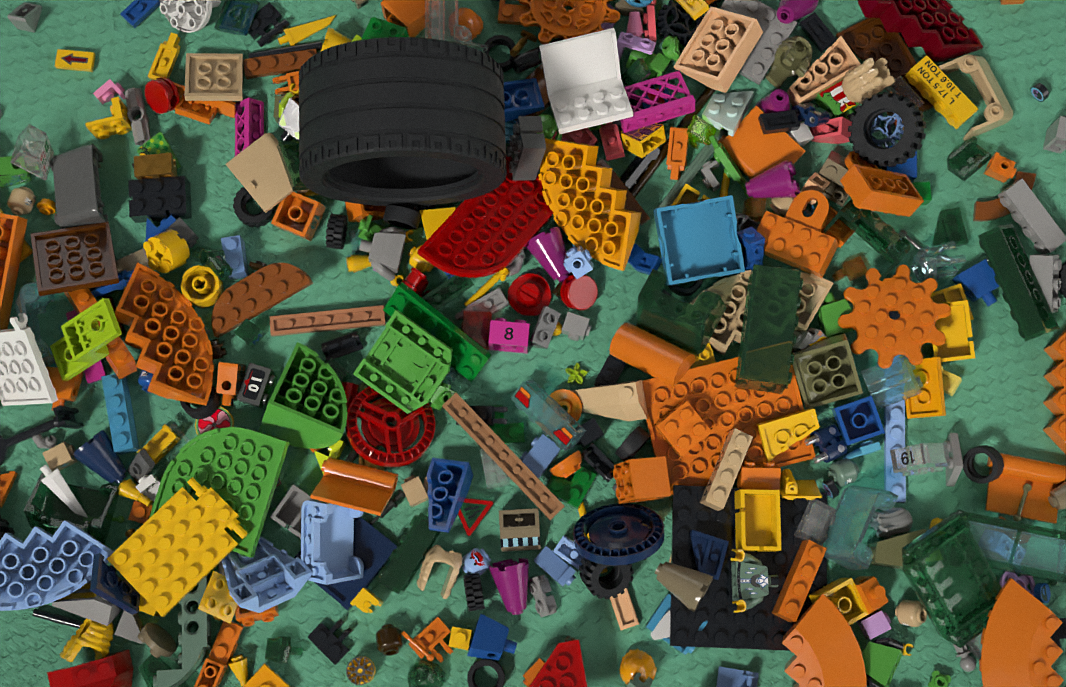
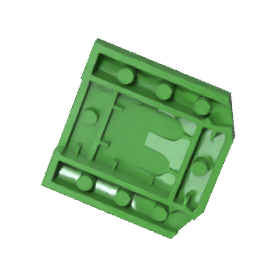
[353,310,453,414]

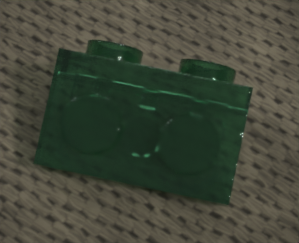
[947,136,992,181]

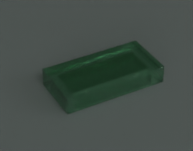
[621,58,651,87]

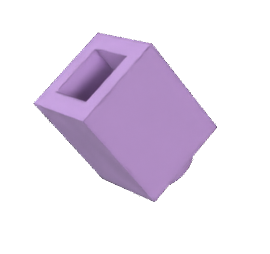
[856,610,892,640]

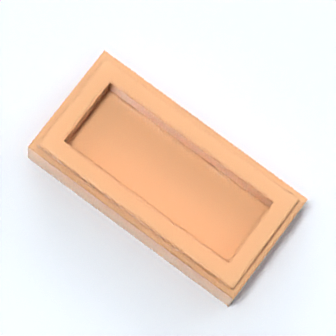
[610,588,639,631]

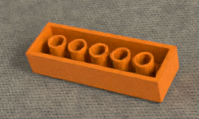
[0,213,28,330]

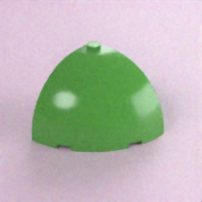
[258,342,347,449]

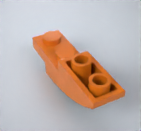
[194,621,244,687]

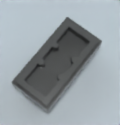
[127,449,155,485]

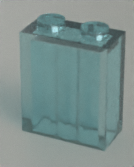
[861,355,923,410]

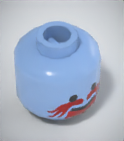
[461,548,491,575]

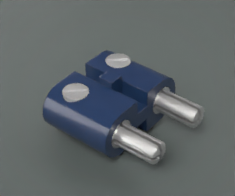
[791,102,833,127]
[804,424,847,464]

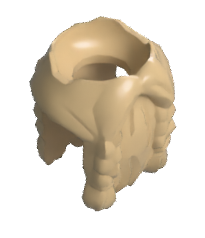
[842,58,895,104]
[417,545,463,599]

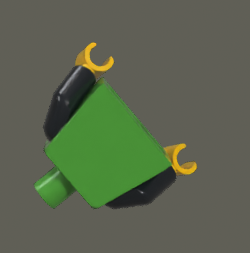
[860,638,913,687]

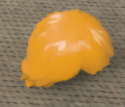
[619,648,657,684]

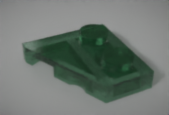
[931,207,969,252]

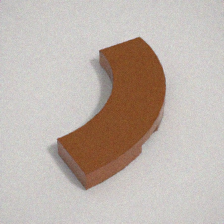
[973,171,1036,222]

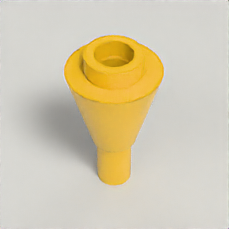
[118,479,153,507]
[228,654,248,687]

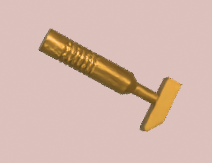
[510,30,537,57]

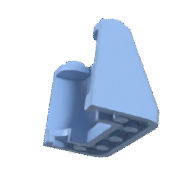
[301,500,364,585]

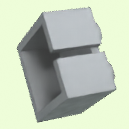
[270,485,315,539]

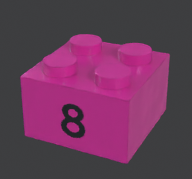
[488,318,530,354]

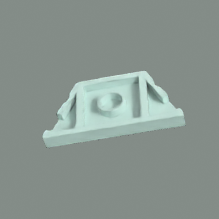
[702,91,754,136]

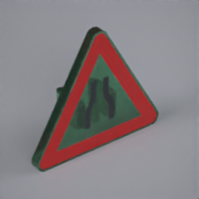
[458,498,494,537]

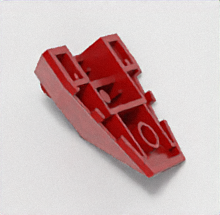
[47,649,133,687]

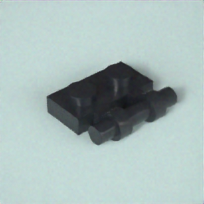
[241,2,290,47]

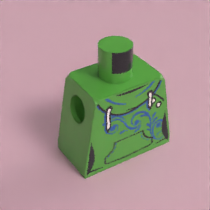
[0,155,41,188]

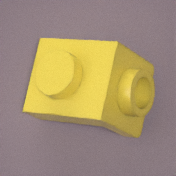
[941,365,962,396]

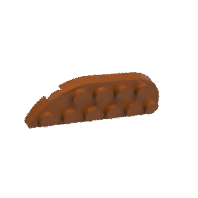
[212,263,314,338]

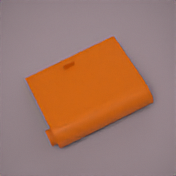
[718,106,806,179]
[985,453,1066,524]
[310,457,398,516]

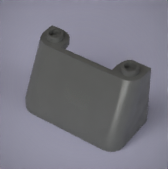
[50,144,108,229]

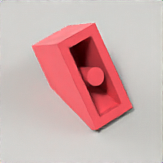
[810,117,852,144]

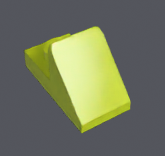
[314,440,346,476]

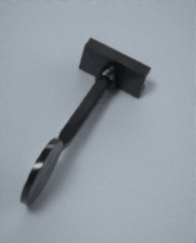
[0,405,84,466]

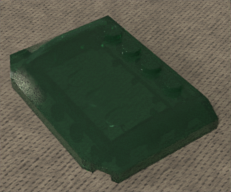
[902,509,1002,648]

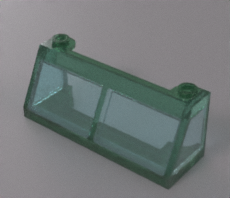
[943,511,1066,587]

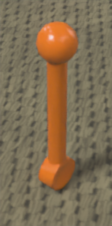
[401,631,434,662]

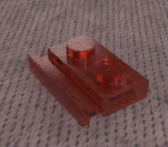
[462,310,492,350]

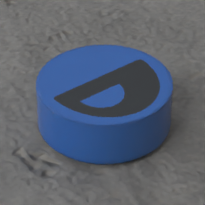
[1034,583,1051,603]

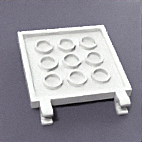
[0,313,58,406]

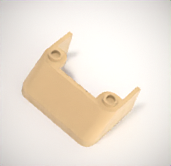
[939,54,1013,141]

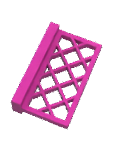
[620,70,695,133]

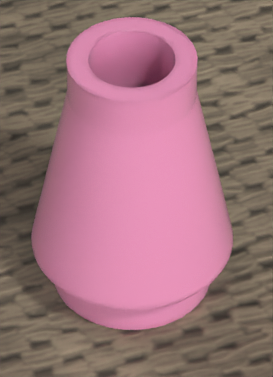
[626,12,644,38]

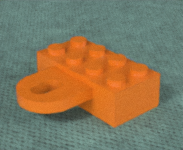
[840,151,924,217]
[756,190,839,278]

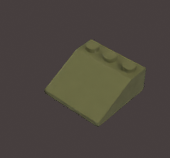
[790,333,863,409]

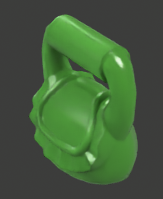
[662,36,685,62]

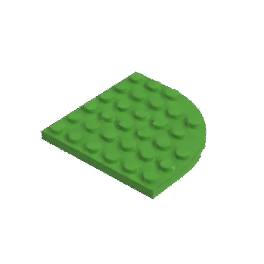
[149,427,290,557]

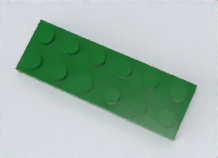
[383,282,492,383]

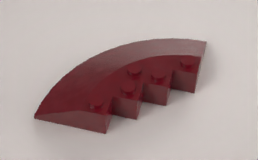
[858,0,983,62]

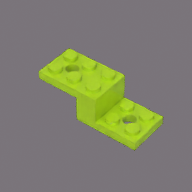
[50,298,122,381]

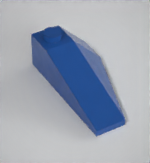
[427,458,473,533]

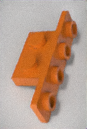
[173,82,236,125]

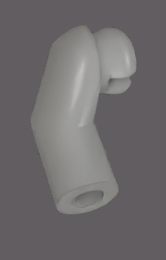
[32,434,57,449]

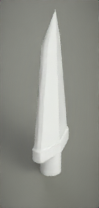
[40,464,88,518]

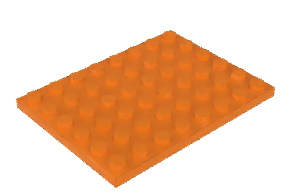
[642,345,816,495]

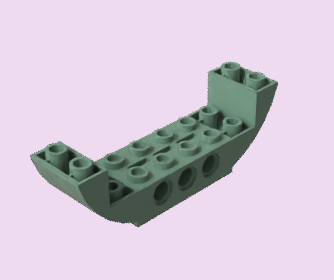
[153,572,211,687]

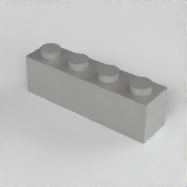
[998,179,1066,254]

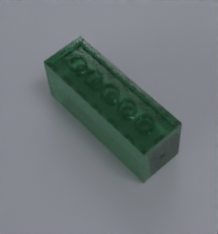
[735,264,803,394]

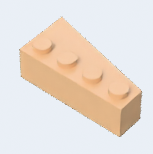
[787,36,861,106]

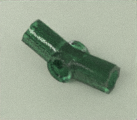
[192,245,233,280]

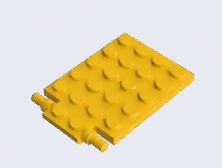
[107,477,248,617]

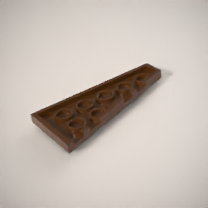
[835,18,934,113]

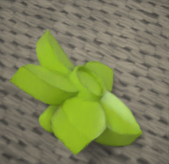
[565,363,588,385]

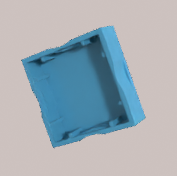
[653,195,745,285]

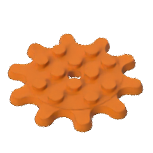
[518,0,620,45]
[838,264,951,369]

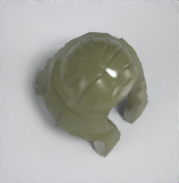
[766,36,812,89]

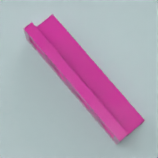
[235,98,264,156]

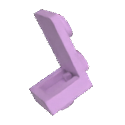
[617,32,656,62]

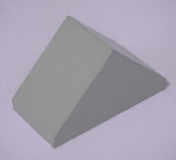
[8,2,42,33]
[114,610,146,644]

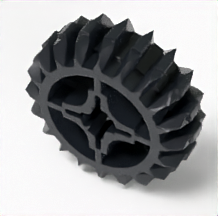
[656,0,704,47]

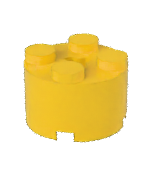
[143,229,190,273]
[181,265,224,308]

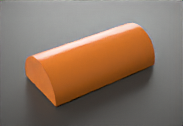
[609,322,696,387]

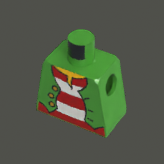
[815,79,860,122]

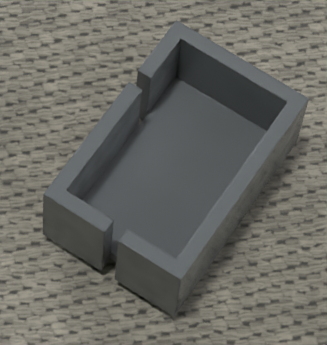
[506,116,546,181]

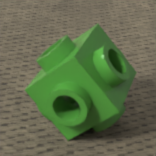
[429,382,457,411]

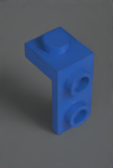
[737,227,765,271]
[628,243,662,276]

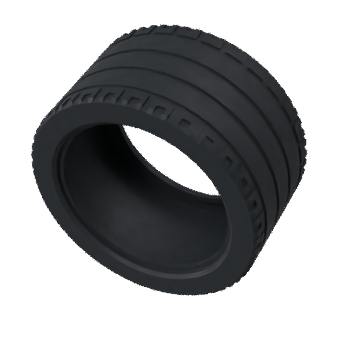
[299,37,507,206]

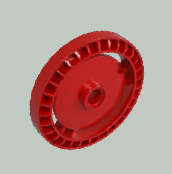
[346,386,435,468]

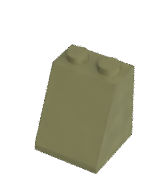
[864,529,927,571]

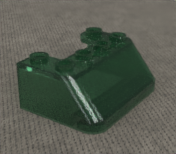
[823,199,911,281]
[636,269,727,355]

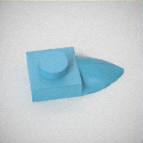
[843,440,881,459]

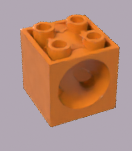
[613,456,671,504]

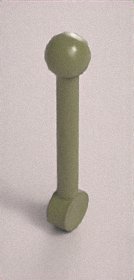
[1013,484,1032,522]

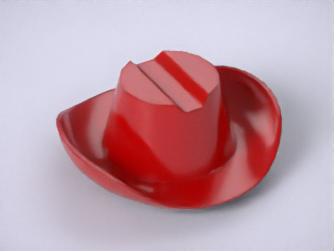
[508,273,551,316]

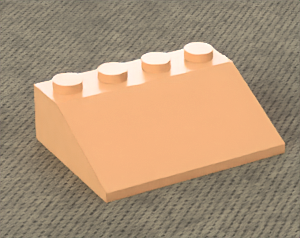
[673,7,763,93]

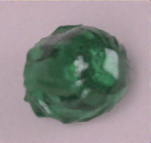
[407,660,446,687]

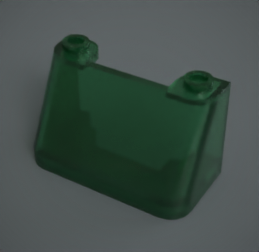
[24,473,119,544]

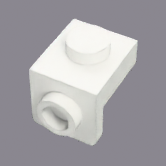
[136,474,160,502]

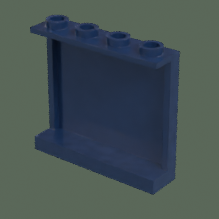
[294,517,399,610]

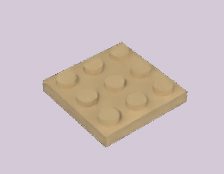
[185,53,243,101]

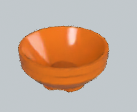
[550,450,582,479]

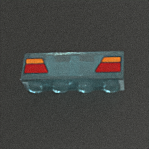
[510,379,586,451]

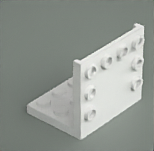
[539,28,633,135]

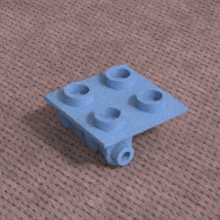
[716,666,759,687]

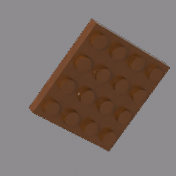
[30,222,119,296]

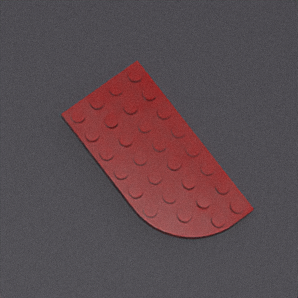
[417,155,554,278]

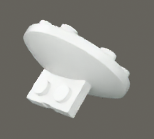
[159,0,221,33]

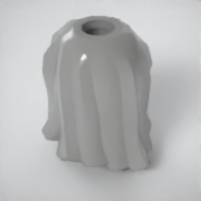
[870,507,913,539]

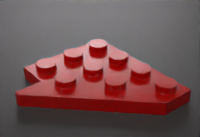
[529,639,587,687]

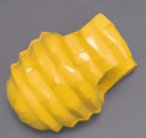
[59,618,115,662]

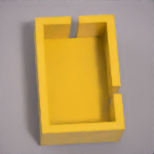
[932,300,975,362]
[735,489,781,552]

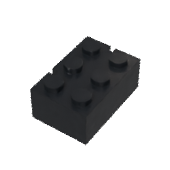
[128,176,192,223]

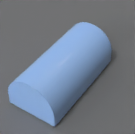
[553,535,584,571]

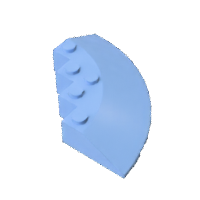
[0,520,114,611]

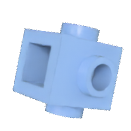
[563,246,594,279]

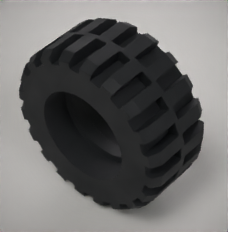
[848,92,926,167]

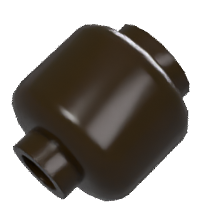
[376,624,403,656]

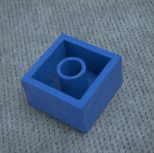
[831,396,885,445]

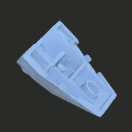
[222,536,312,613]

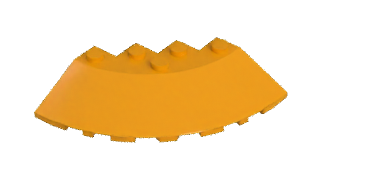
[538,138,641,271]

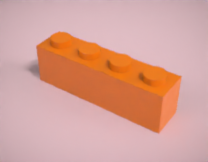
[772,540,827,622]

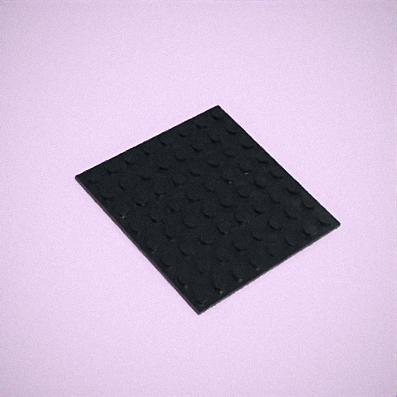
[670,485,827,651]

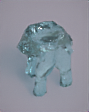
[911,241,966,282]

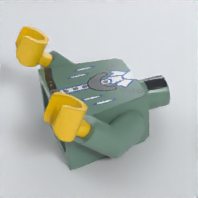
[731,549,779,613]

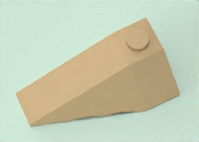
[570,380,648,421]

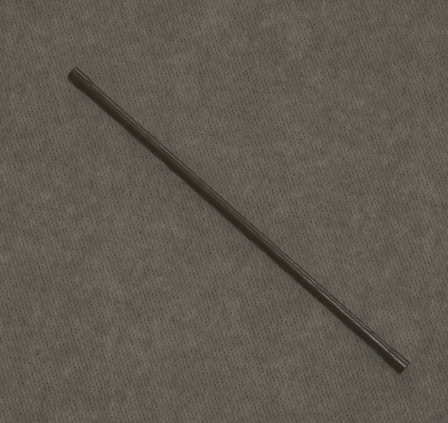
[552,87,715,299]

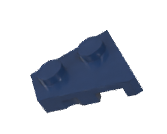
[690,530,729,580]

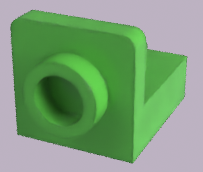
[358,214,385,241]

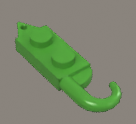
[709,135,753,200]

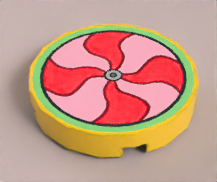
[195,406,234,435]

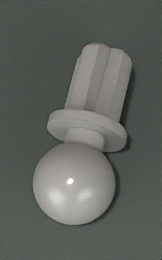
[951,635,976,672]

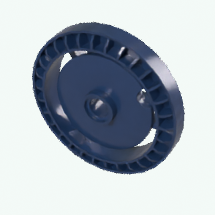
[573,503,665,566]

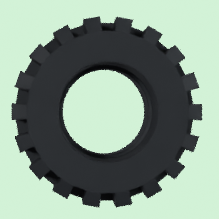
[579,558,634,600]

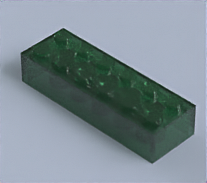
[978,224,1060,342]

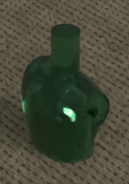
[265,636,303,663]

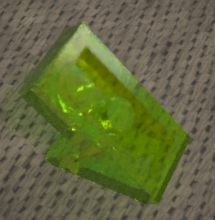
[687,115,716,149]

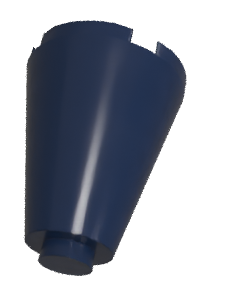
[73,430,127,484]

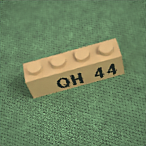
[700,429,753,511]

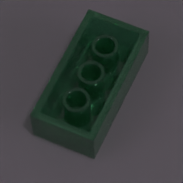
[378,513,441,595]

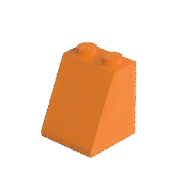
[381,0,441,37]

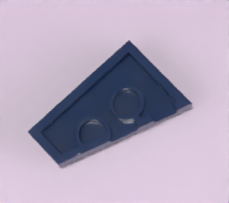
[90,553,140,615]

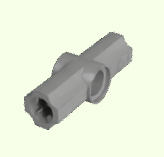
[125,88,151,145]

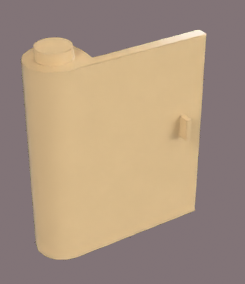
[225,133,310,213]

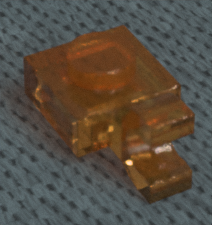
[832,256,867,282]

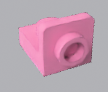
[93,79,126,105]

